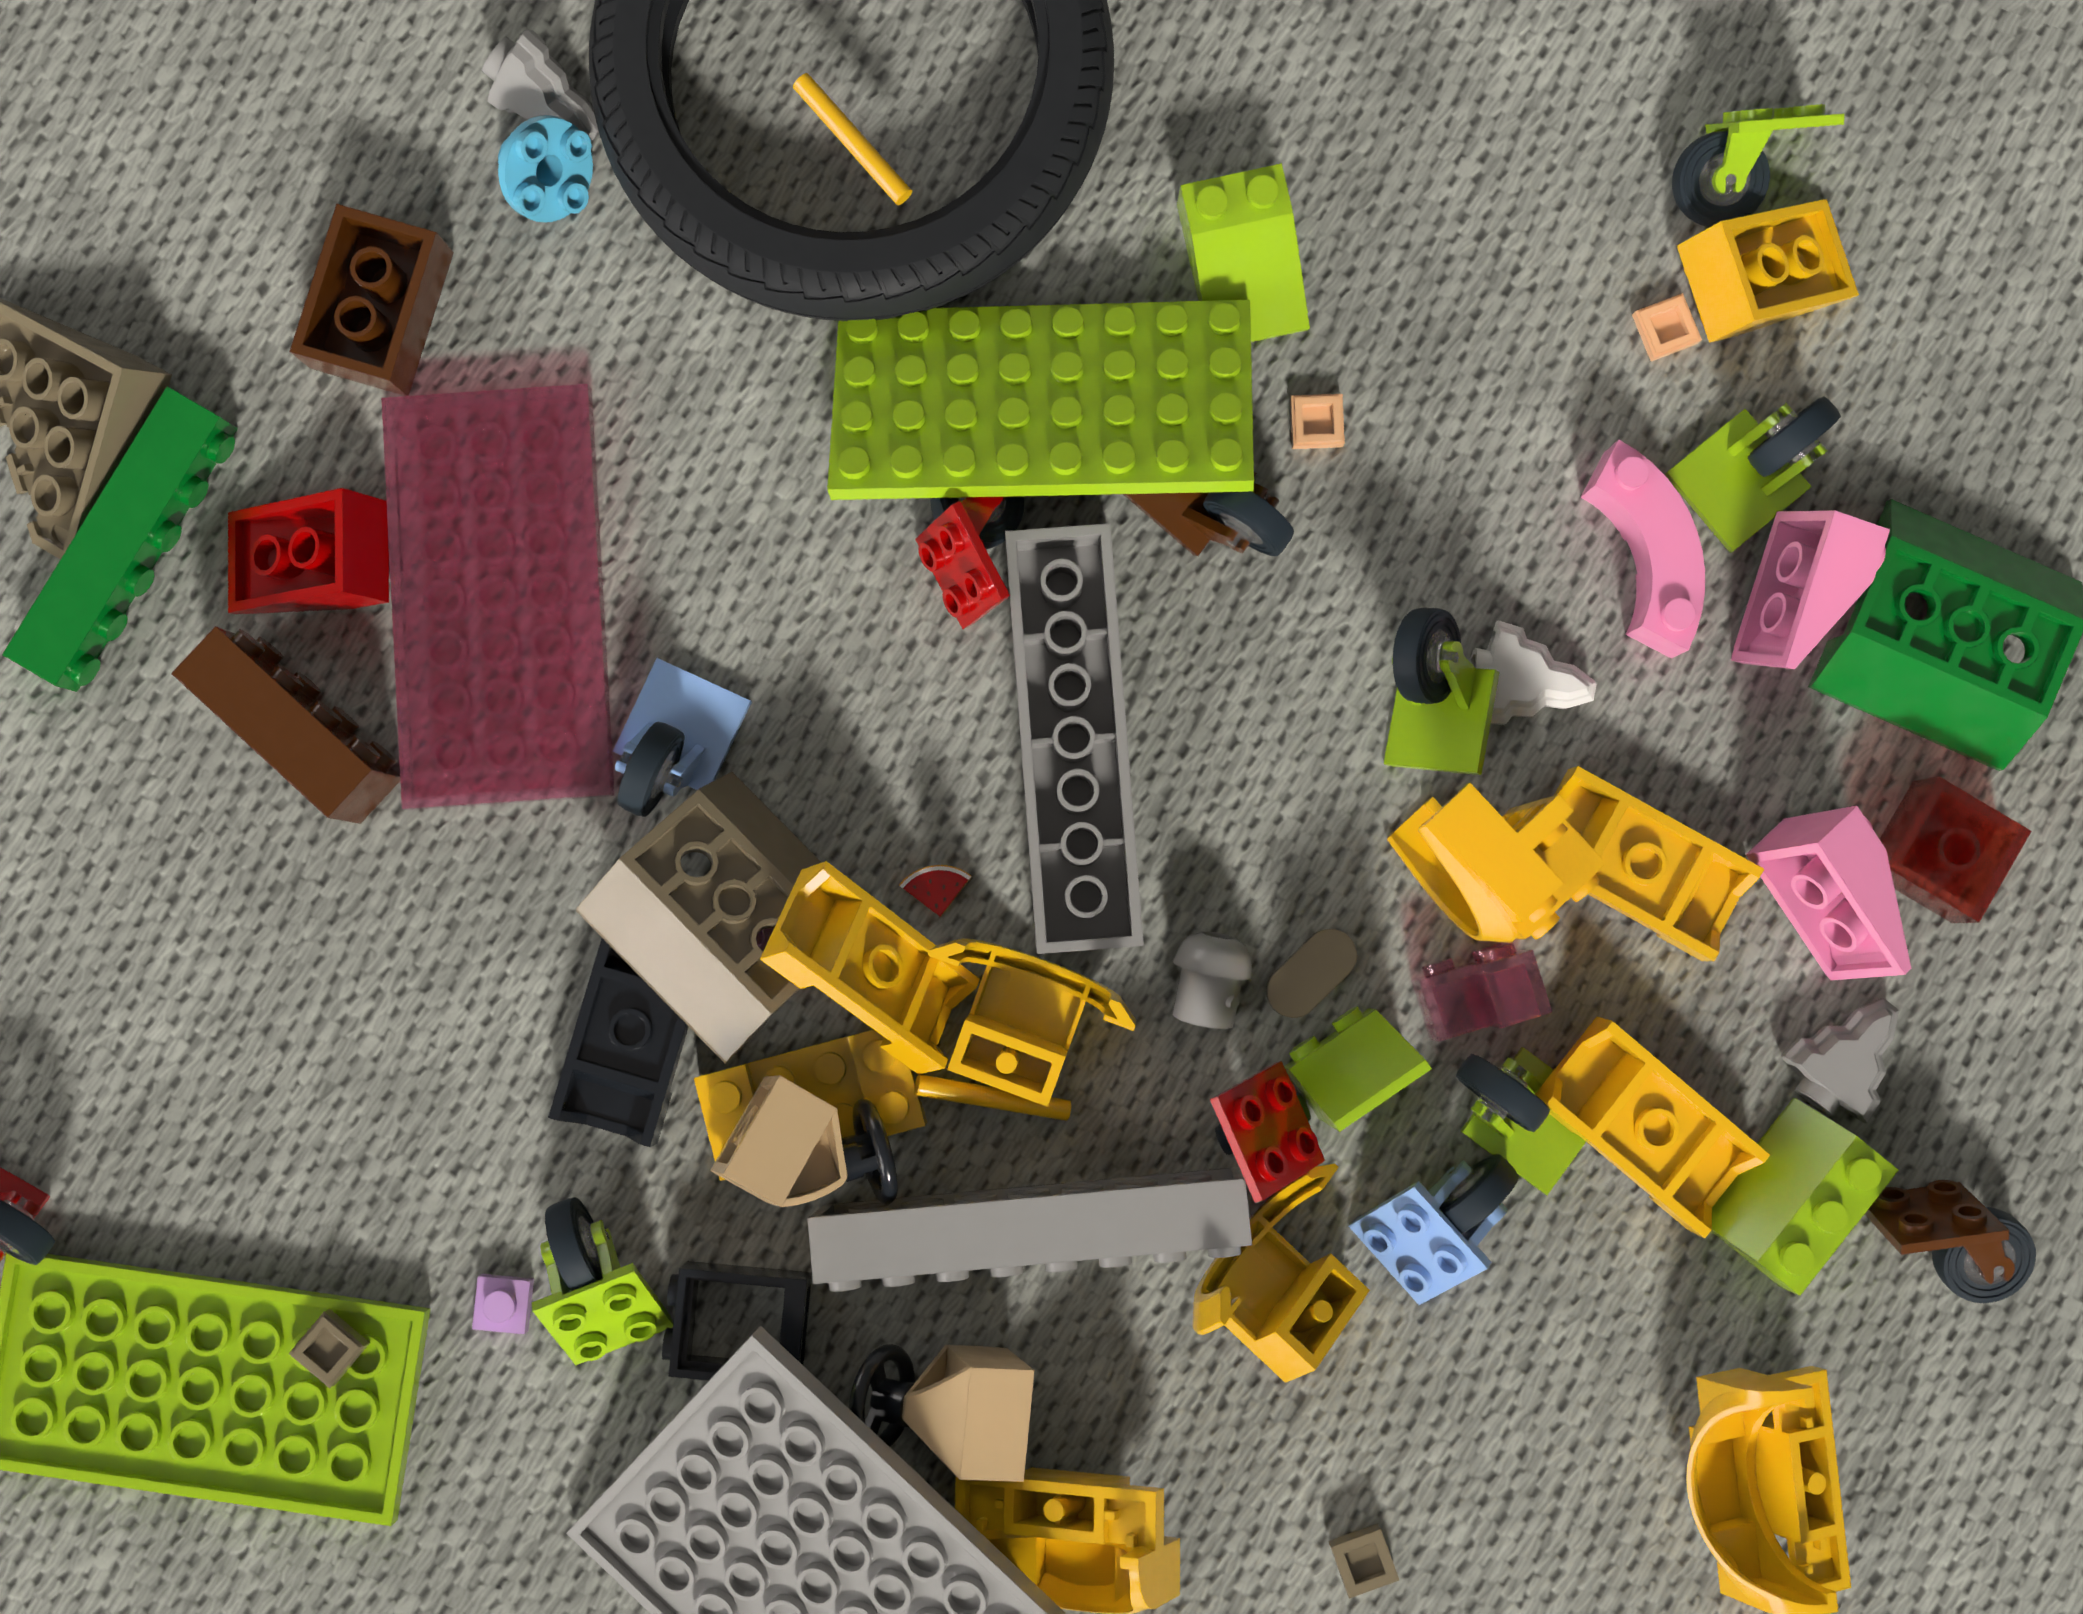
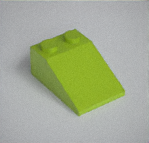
[1177,163,1310,342]
[1284,1006,1432,1132]

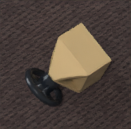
[710,1075,898,1207]
[849,1344,1035,1482]

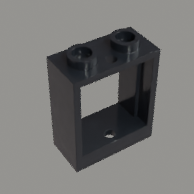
[662,1261,812,1380]

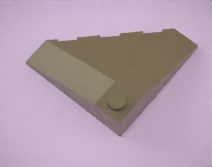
[0,298,172,559]

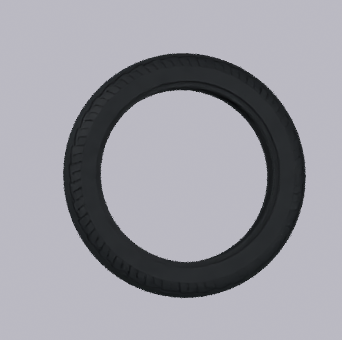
[589,0,1114,321]

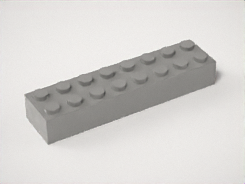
[1005,523,1144,954]
[807,1167,1252,1292]

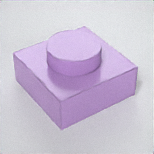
[472,1274,534,1334]

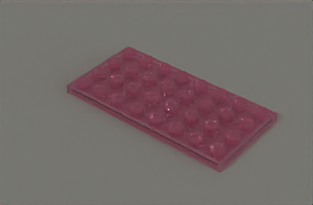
[381,384,615,810]

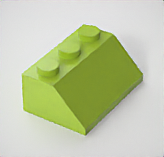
[1711,1097,1899,1296]

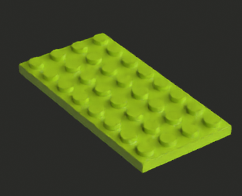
[827,300,1254,500]
[0,1254,431,1526]

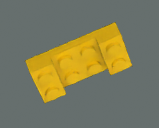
[1553,766,1764,961]
[760,861,980,1074]
[1535,1016,1770,1238]
[694,1029,927,1181]

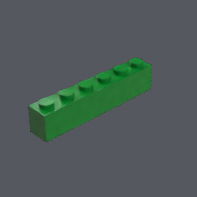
[2,386,238,692]

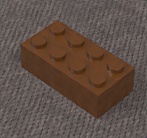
[171,626,403,824]

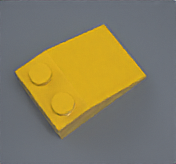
[1677,199,1859,343]

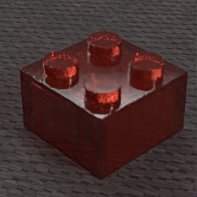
[1880,776,2032,923]

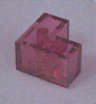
[1411,943,1553,1042]

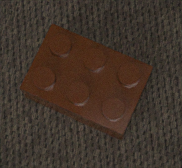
[289,204,454,397]

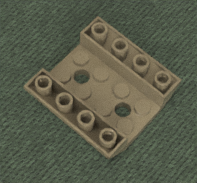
[576,772,822,1064]

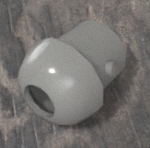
[1172,931,1252,1029]

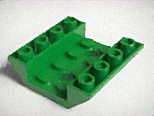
[1808,499,2083,771]

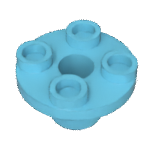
[498,115,593,223]

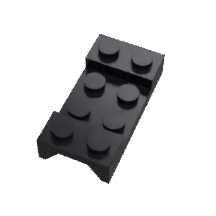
[548,938,689,1147]

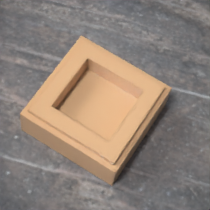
[1632,293,1702,361]
[1290,394,1345,449]

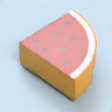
[899,865,972,917]

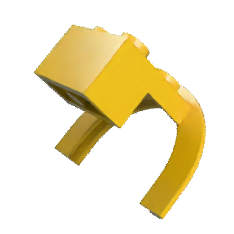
[927,938,1136,1107]
[1192,1164,1370,1383]

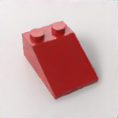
[228,488,389,615]

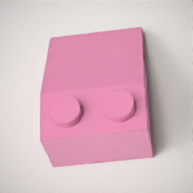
[1731,510,1890,669]
[1746,806,1911,980]

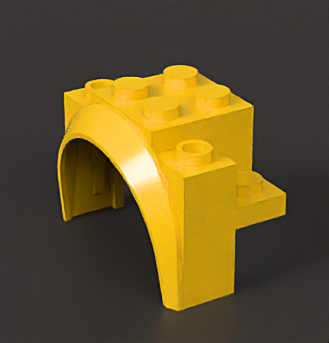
[1387,783,1607,943]

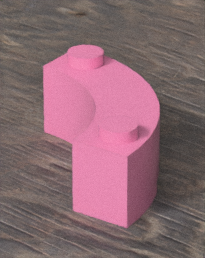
[1581,440,1705,658]

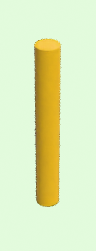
[793,73,912,205]
[914,1074,1071,1121]

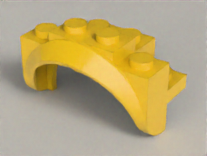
[1686,1366,1851,1614]
[955,1467,1180,1614]

